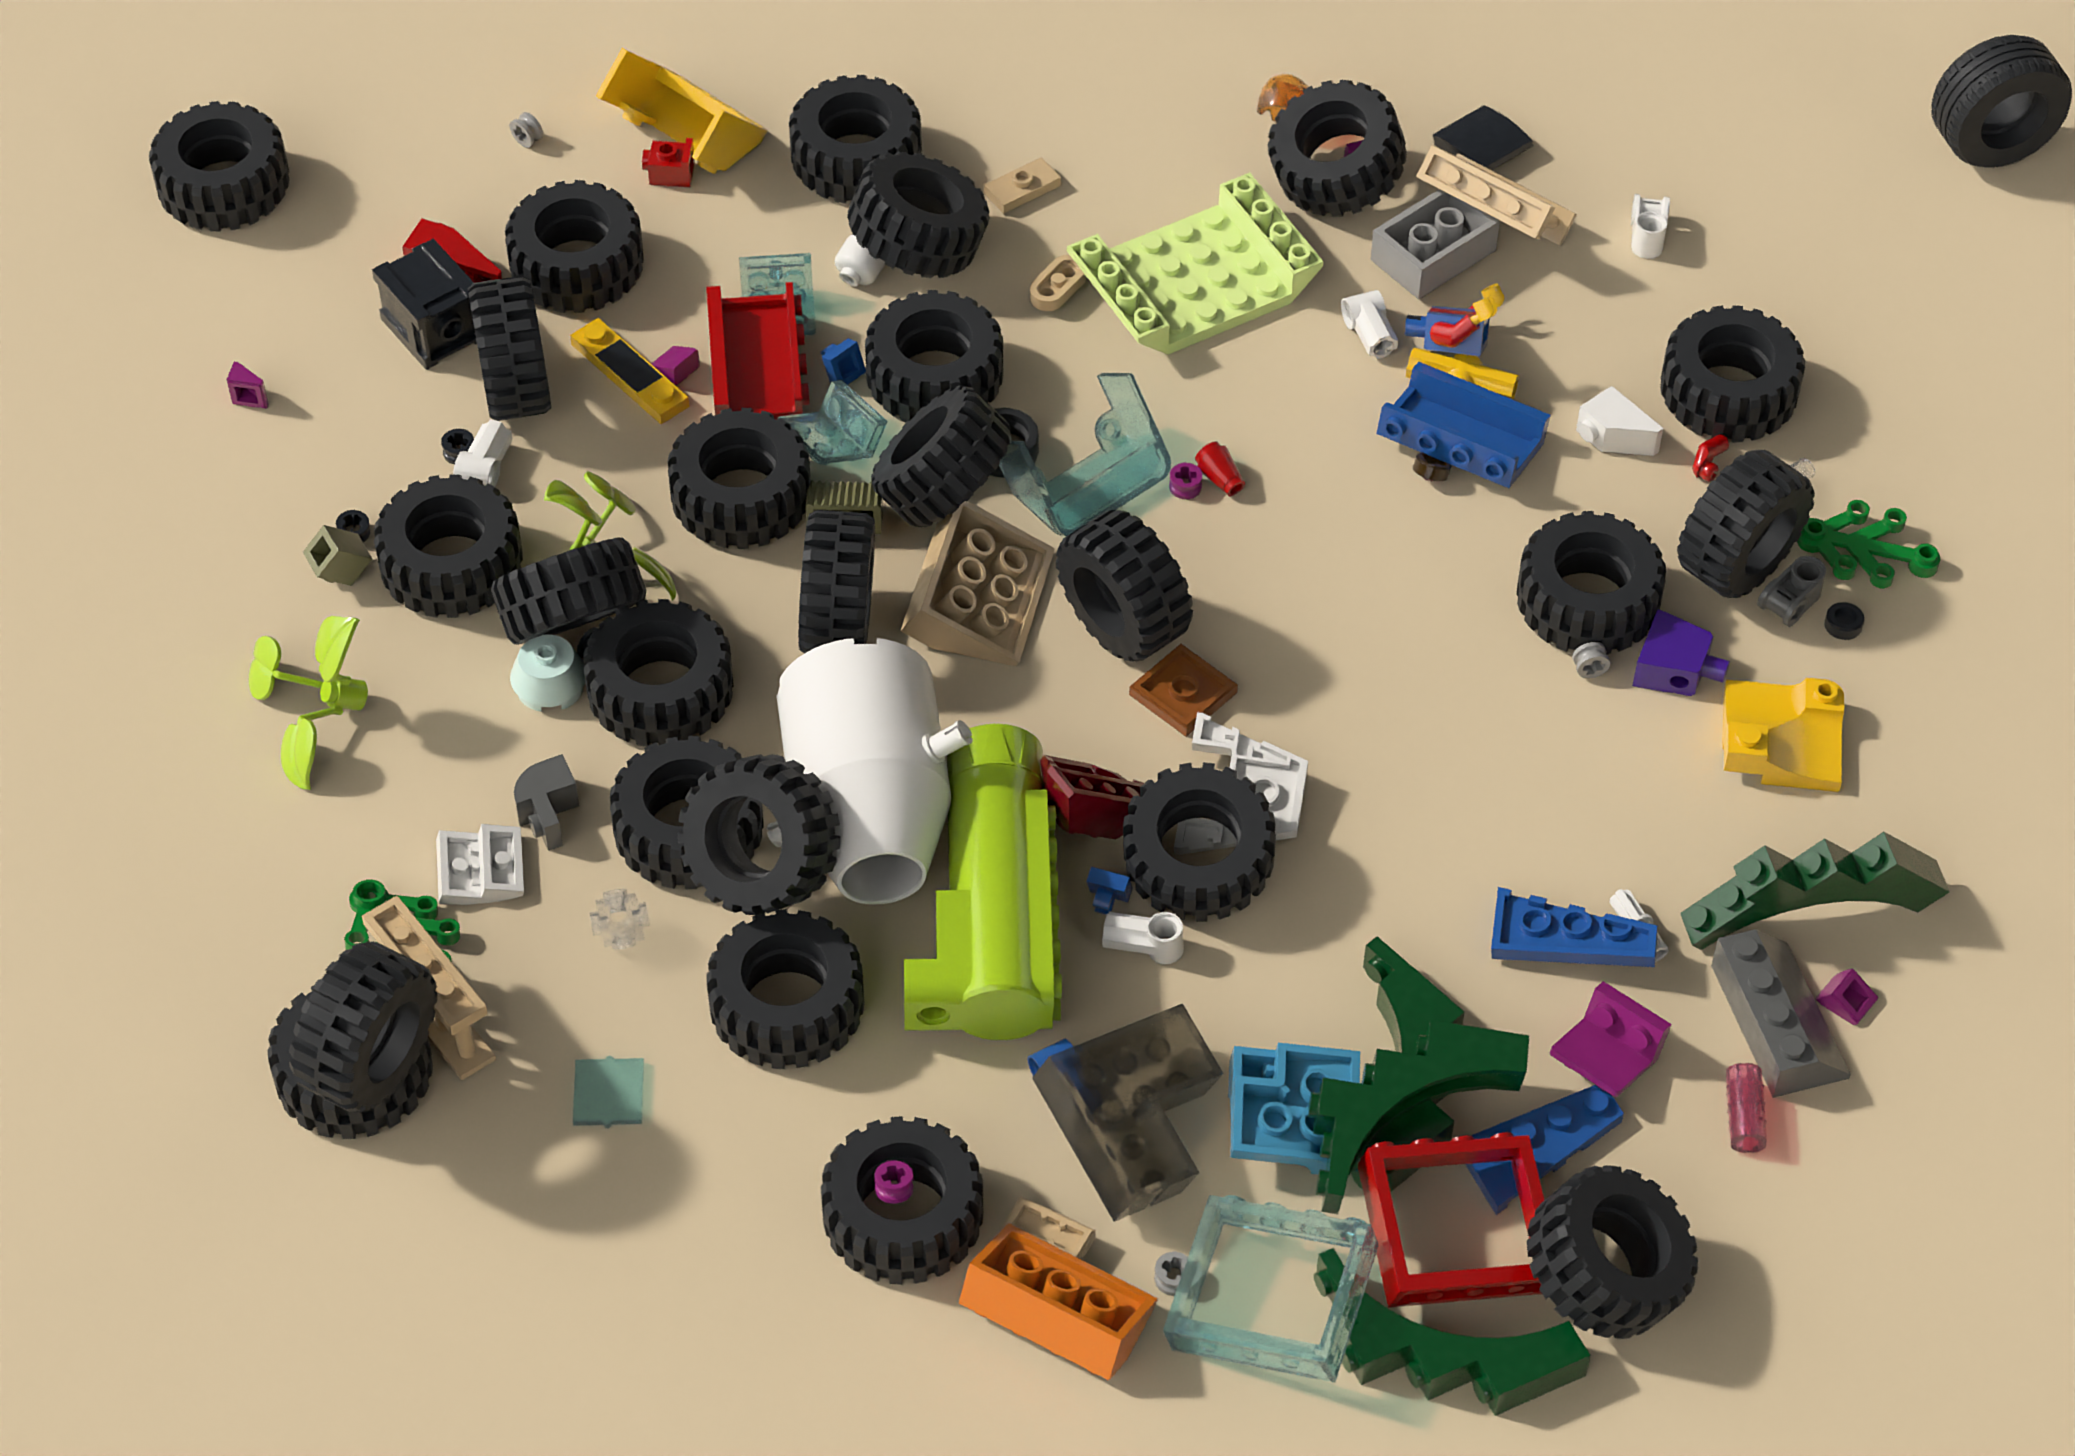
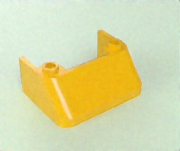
[596,48,768,174]

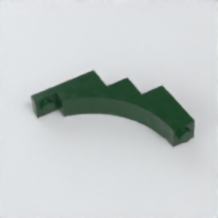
[1351,936,1465,1192]

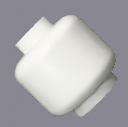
[835,234,885,286]

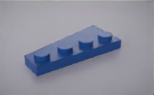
[1491,887,1657,967]
[1465,1085,1624,1215]

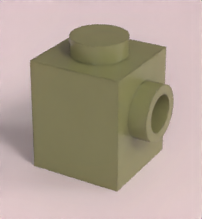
[303,525,372,586]

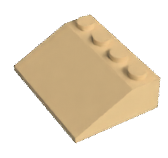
[900,501,1055,666]

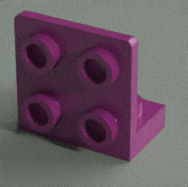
[1549,981,1672,1097]

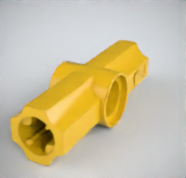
[1405,348,1520,400]

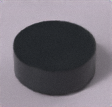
[1824,602,1865,640]

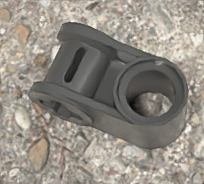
[1757,556,1826,627]

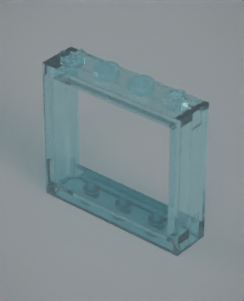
[1163,1195,1379,1383]

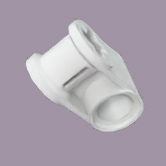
[1631,194,1670,259]

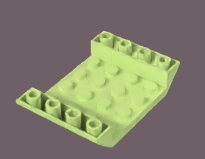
[1067,173,1324,355]

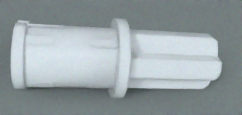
[1610,889,1669,962]

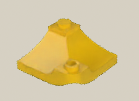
[1722,677,1844,792]

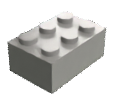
[1370,189,1500,300]

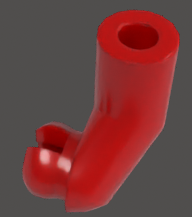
[1692,435,1729,482]

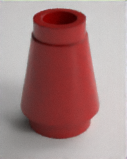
[1195,441,1246,497]

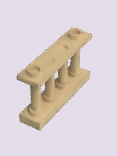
[1416,145,1577,246]
[362,896,496,1081]

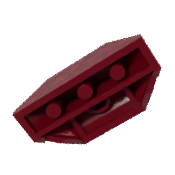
[1040,755,1144,840]

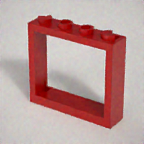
[1357,1132,1544,1308]

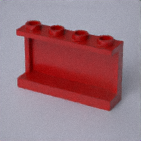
[706,282,810,421]

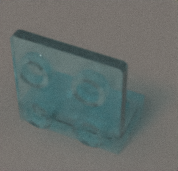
[739,253,816,336]
[778,380,888,465]

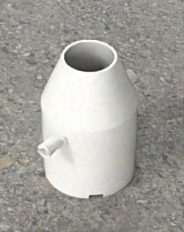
[766,638,973,905]

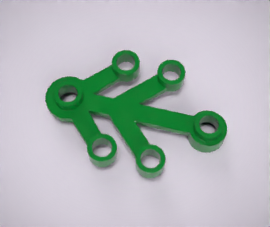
[1797,500,1941,589]
[344,879,460,963]

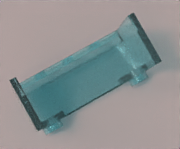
[999,373,1171,536]

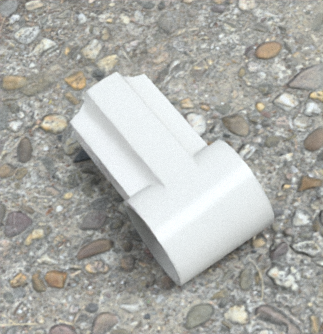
[1341,290,1398,359]
[453,420,513,487]
[1102,912,1184,964]

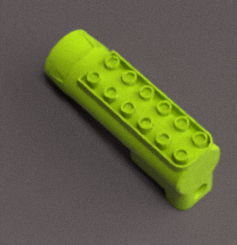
[904,724,1062,1040]

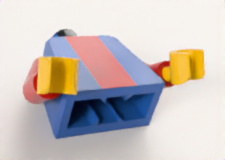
[1405,283,1505,356]

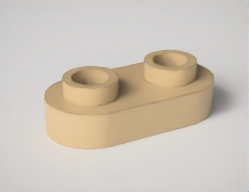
[1030,255,1086,311]

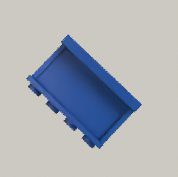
[1376,361,1551,488]

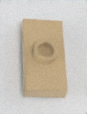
[984,157,1061,214]
[1000,1196,1096,1260]

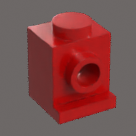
[642,138,695,188]

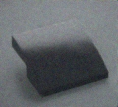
[1432,105,1533,170]

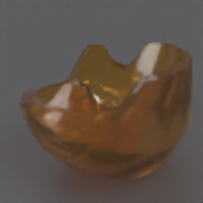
[1257,73,1309,122]

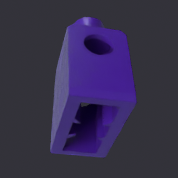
[1632,609,1730,696]

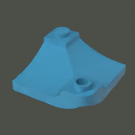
[1228,1042,1360,1175]

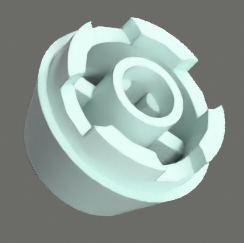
[510,635,586,712]

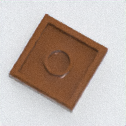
[1129,643,1238,737]

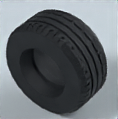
[1931,35,2072,168]

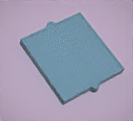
[573,1055,644,1128]

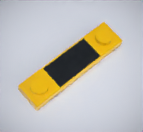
[570,318,689,425]

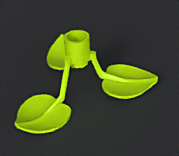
[544,471,676,601]
[249,616,368,790]

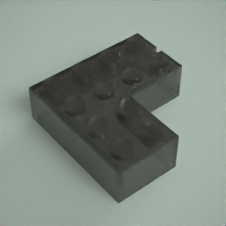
[1032,1003,1224,1222]

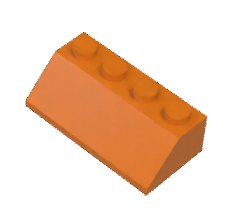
[959,1223,1158,1380]

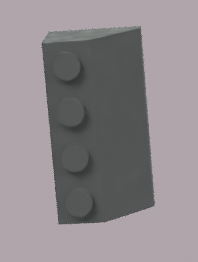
[1711,929,1851,1098]

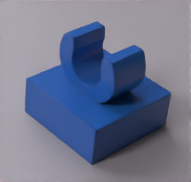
[820,338,866,390]
[1086,866,1133,915]

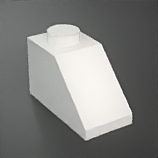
[1576,386,1663,456]

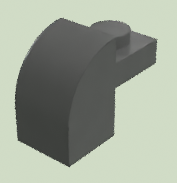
[514,754,579,851]

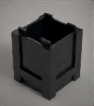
[372,238,477,370]

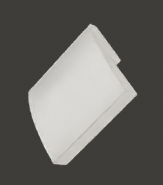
[436,824,524,905]

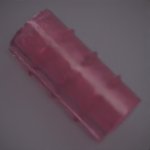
[1726,1063,1767,1153]

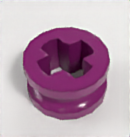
[1169,462,1203,500]
[874,1161,914,1204]

